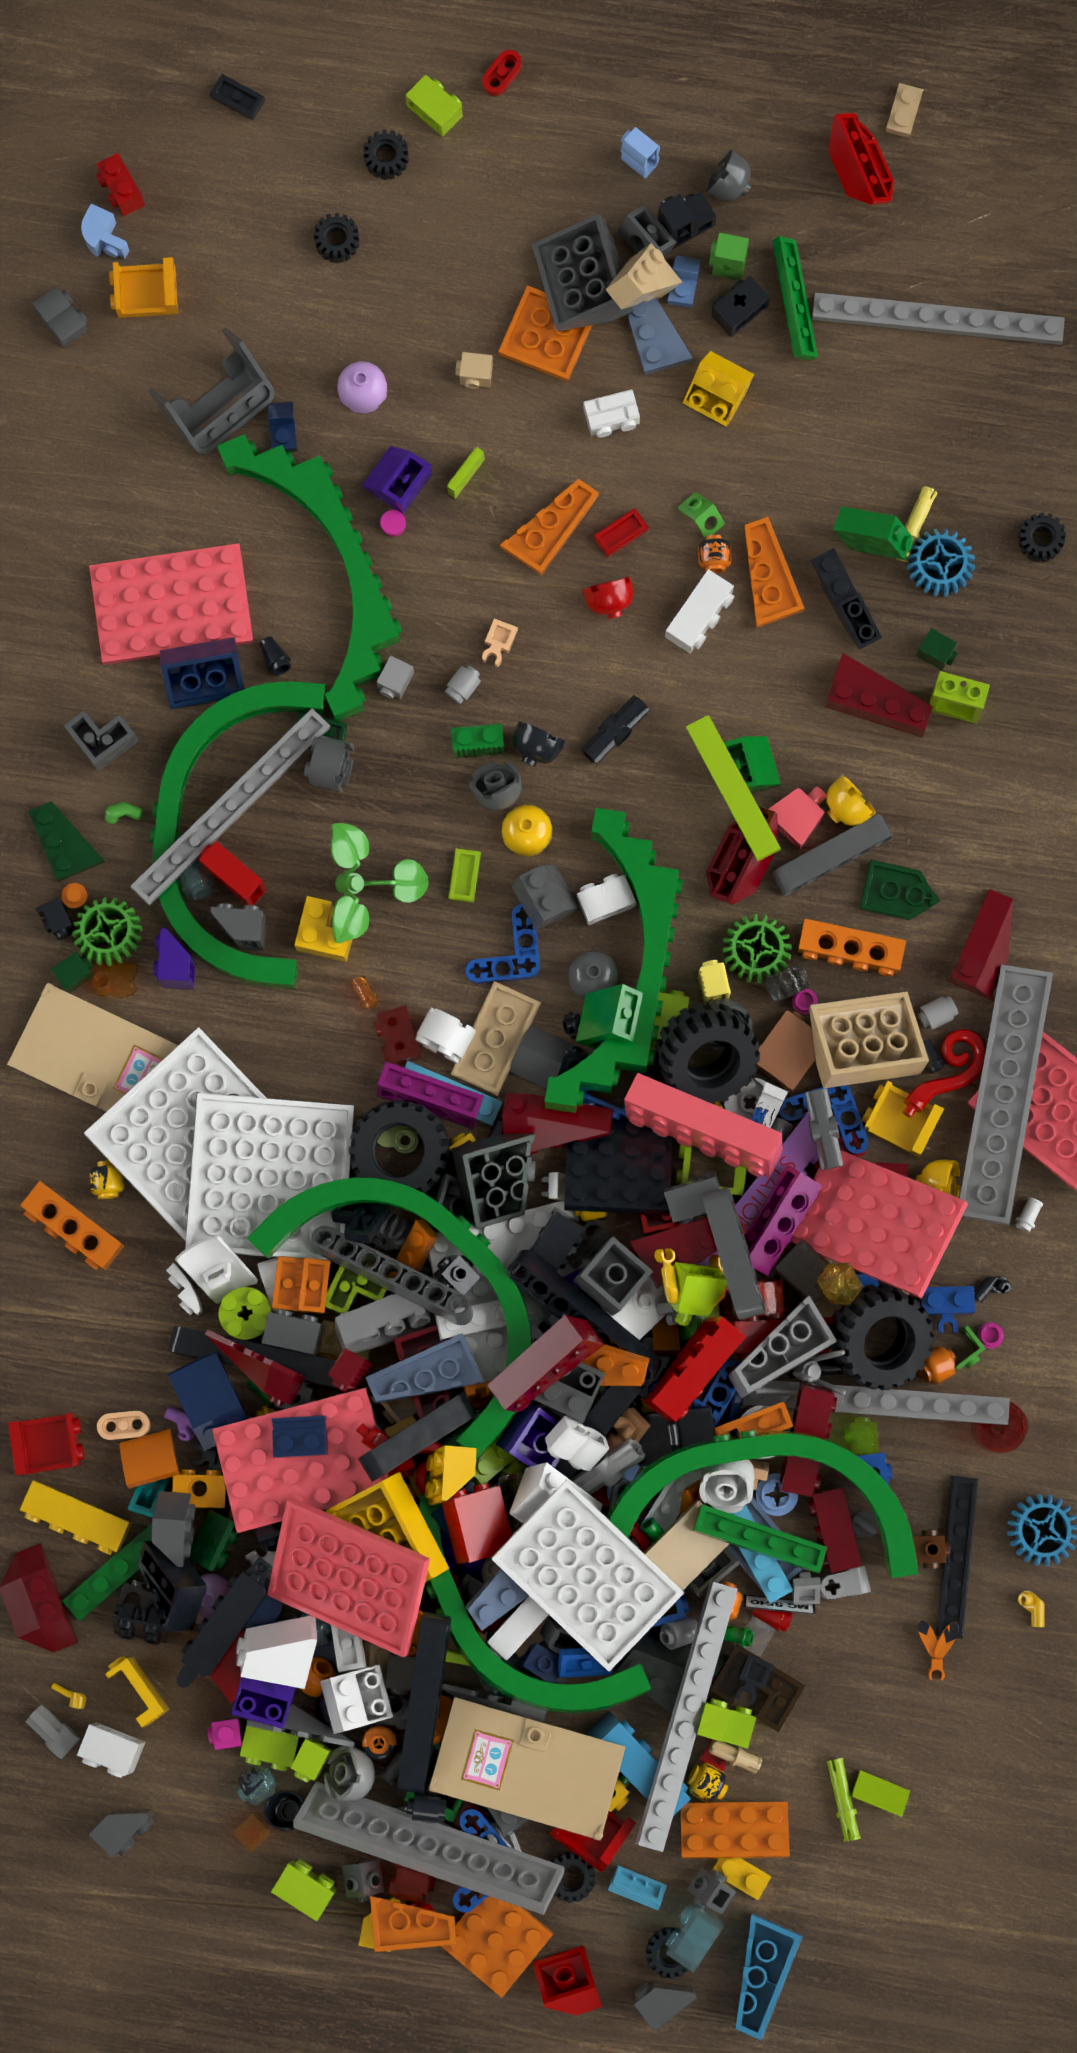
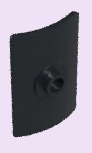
[638,1406,715,1467]

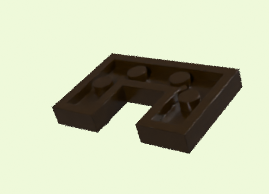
[709,1644,806,1732]

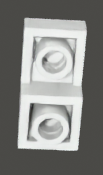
[166,1263,203,1316]

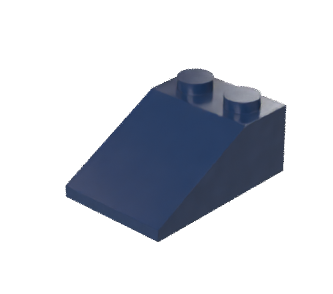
[168,1351,250,1451]

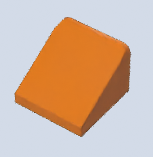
[680,1479,708,1514]

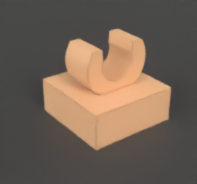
[749,1459,769,1490]

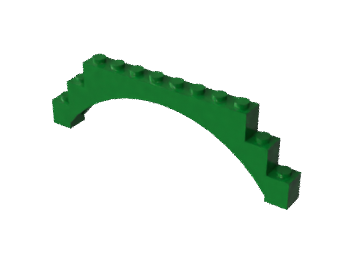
[217,434,402,721]
[545,808,683,1113]

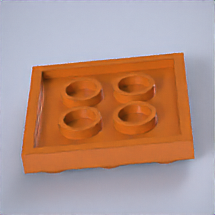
[498,285,592,382]
[441,1894,553,1998]

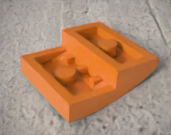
[272,1256,330,1313]
[119,1429,180,1489]

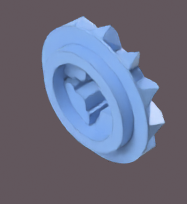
[756,1473,798,1516]

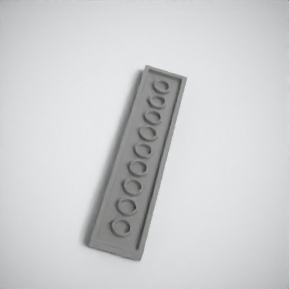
[960,965,1053,1226]
[293,1781,564,1915]

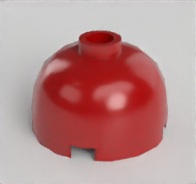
[582,576,634,619]

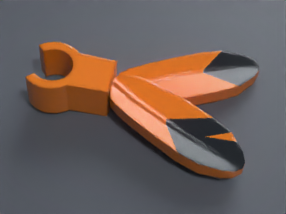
[918,1620,959,1681]

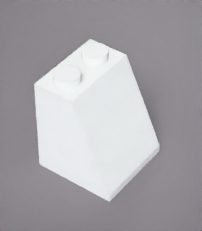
[236,1616,317,1689]

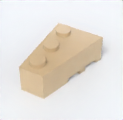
[606,243,683,310]

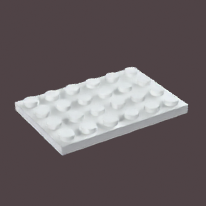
[491,1479,684,1671]

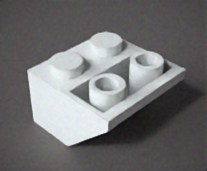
[320,1665,393,1734]

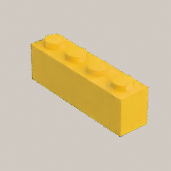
[20,1481,132,1555]

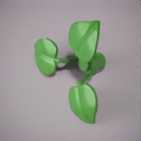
[331,823,429,943]

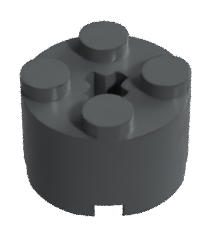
[304,736,354,793]

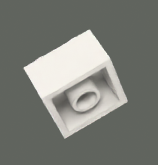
[77,1722,145,1778]

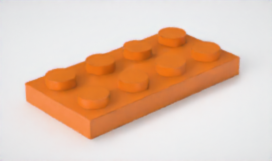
[680,1802,790,1859]

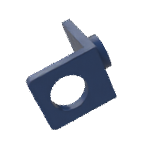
[517,1643,559,1683]

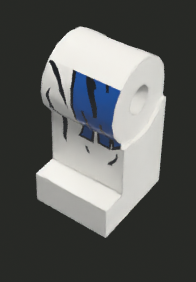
[751,1082,788,1128]

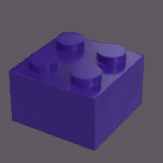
[496,1403,561,1468]

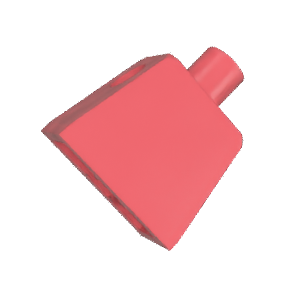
[768,786,826,850]

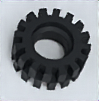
[363,129,409,180]
[314,213,360,263]
[1018,512,1066,562]
[552,1852,595,1903]
[646,1927,695,1979]

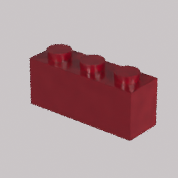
[808,1487,862,1573]

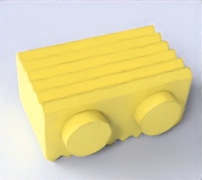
[697,960,731,1005]

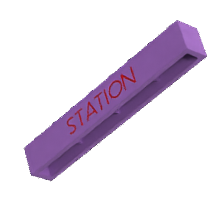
[697,1111,839,1266]

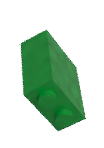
[833,506,913,560]

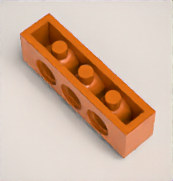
[797,919,906,977]
[20,1181,125,1271]

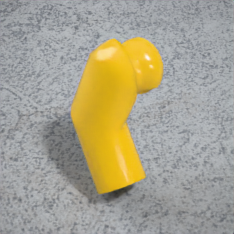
[1018,1591,1044,1627]

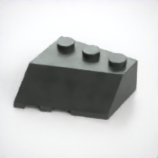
[451,1133,535,1229]
[617,1628,728,1714]

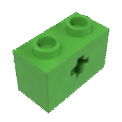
[709,233,749,280]

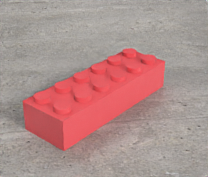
[624,1073,783,1178]

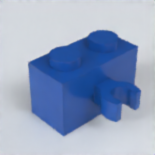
[918,1286,975,1333]

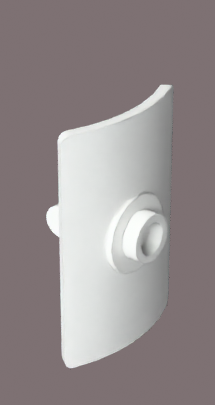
[175,1236,258,1304]
[601,1277,667,1340]

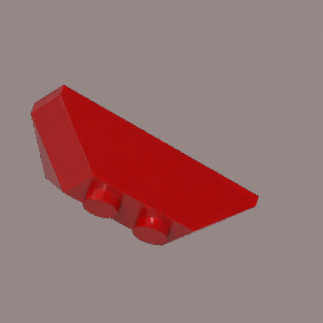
[828,113,895,205]

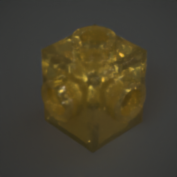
[817,1263,863,1305]

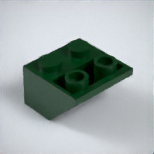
[187,1509,241,1572]

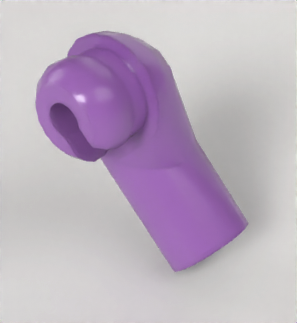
[164,1406,195,1441]

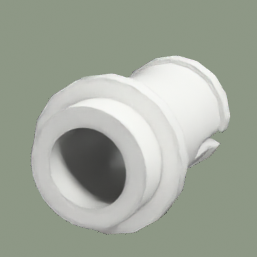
[1015,1197,1043,1232]

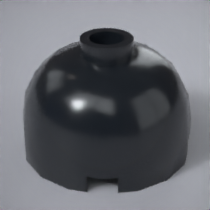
[513,721,566,767]

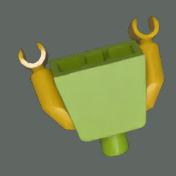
[654,1249,727,1326]

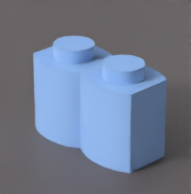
[620,127,660,178]

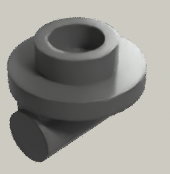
[852,1511,879,1538]

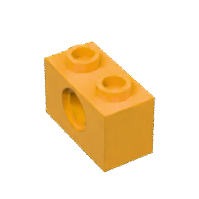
[172,1470,228,1508]

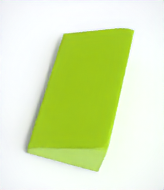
[851,1770,910,1817]

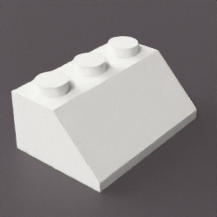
[509,1462,603,1524]

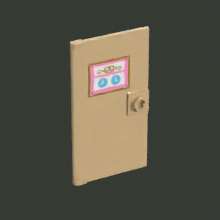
[7,983,179,1112]
[429,1697,626,1841]

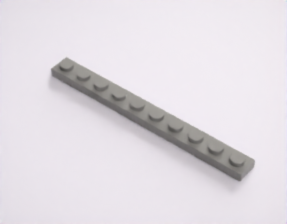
[812,293,1065,345]
[130,709,330,906]
[743,1380,1010,1425]
[635,1581,738,1852]

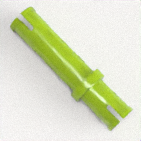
[826,1758,861,1842]

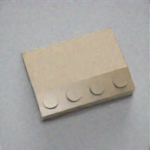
[809,992,929,1088]

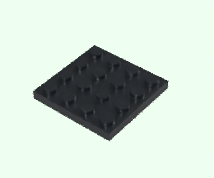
[564,1118,672,1215]

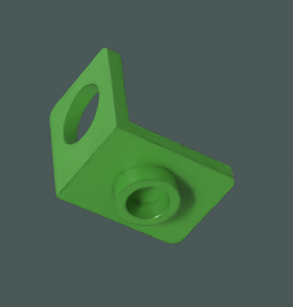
[678,492,725,538]
[955,1325,986,1371]

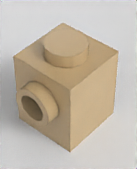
[455,352,493,389]

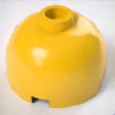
[826,775,876,826]
[501,804,552,857]
[916,1160,960,1198]

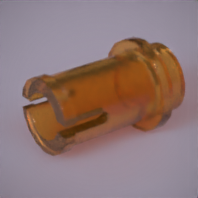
[351,975,379,1010]

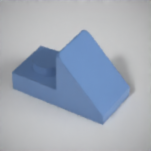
[668,255,701,308]

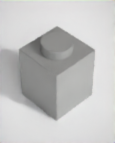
[377,655,414,699]

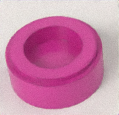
[380,510,406,537]

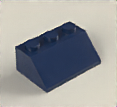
[160,637,245,709]

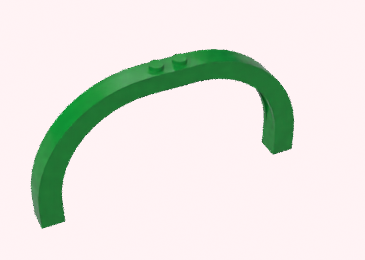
[150,682,327,990]
[247,1178,533,1460]
[418,1409,651,1713]
[607,1429,919,1578]

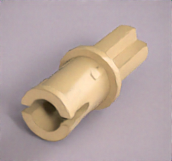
[709,1740,762,1774]

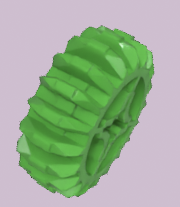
[72,897,143,966]
[722,914,792,984]

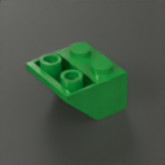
[724,736,781,793]

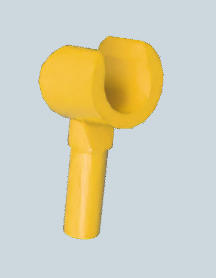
[51,1683,86,1709]

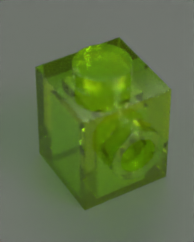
[844,1417,879,1455]

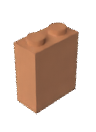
[756,1010,816,1093]

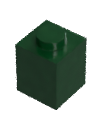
[916,628,958,671]
[51,952,94,994]

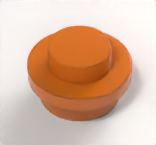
[62,883,88,909]

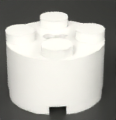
[415,1007,476,1064]
[699,1460,755,1514]

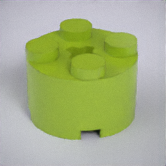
[219,1287,272,1342]

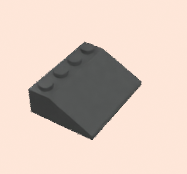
[532,213,635,331]

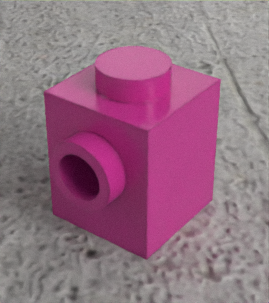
[208,1717,244,1750]

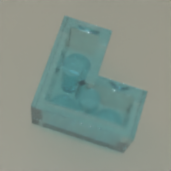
[665,1903,724,1973]

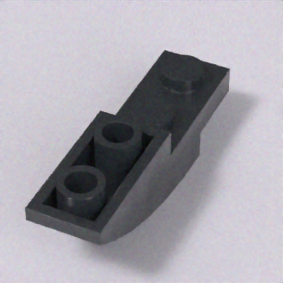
[810,548,882,650]

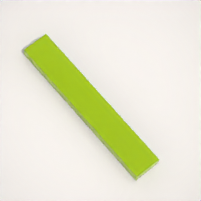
[686,715,781,862]

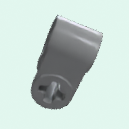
[820,1565,871,1599]

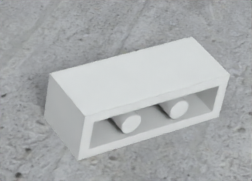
[665,569,735,654]

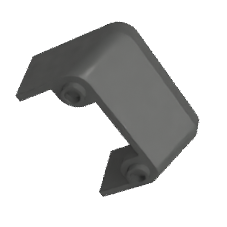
[147,328,274,454]

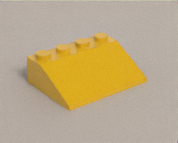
[326,1472,449,1582]

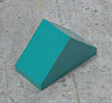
[128,1478,170,1518]

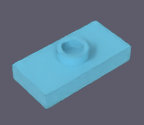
[608,1865,667,1910]

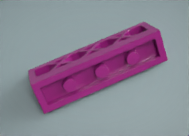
[376,1062,484,1129]

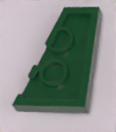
[28,801,105,882]

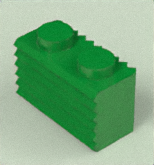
[451,723,504,759]

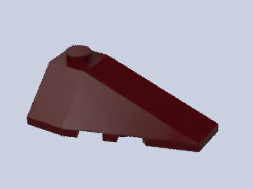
[949,889,1013,1002]
[502,1093,614,1155]
[205,1329,306,1407]

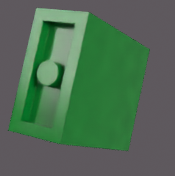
[576,984,643,1050]

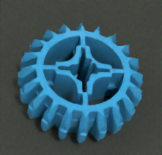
[906,528,975,597]
[1007,1494,1077,1566]

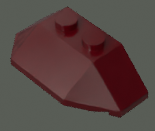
[706,807,778,905]
[0,1543,79,1653]

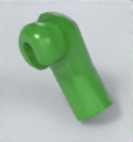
[104,802,144,824]

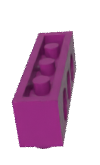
[744,1165,822,1276]

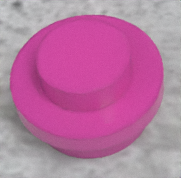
[792,988,818,1015]
[977,1322,1004,1349]

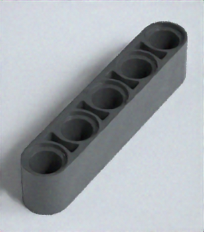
[771,814,893,896]
[702,1187,766,1320]

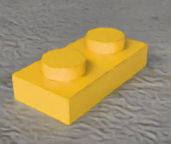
[711,1858,771,1900]

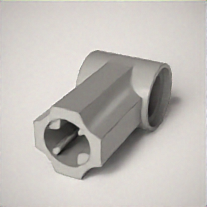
[25,1704,81,1759]

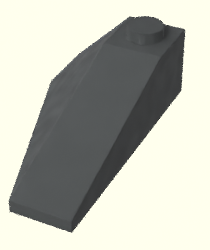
[442,1683,547,1722]
[246,1703,356,1747]

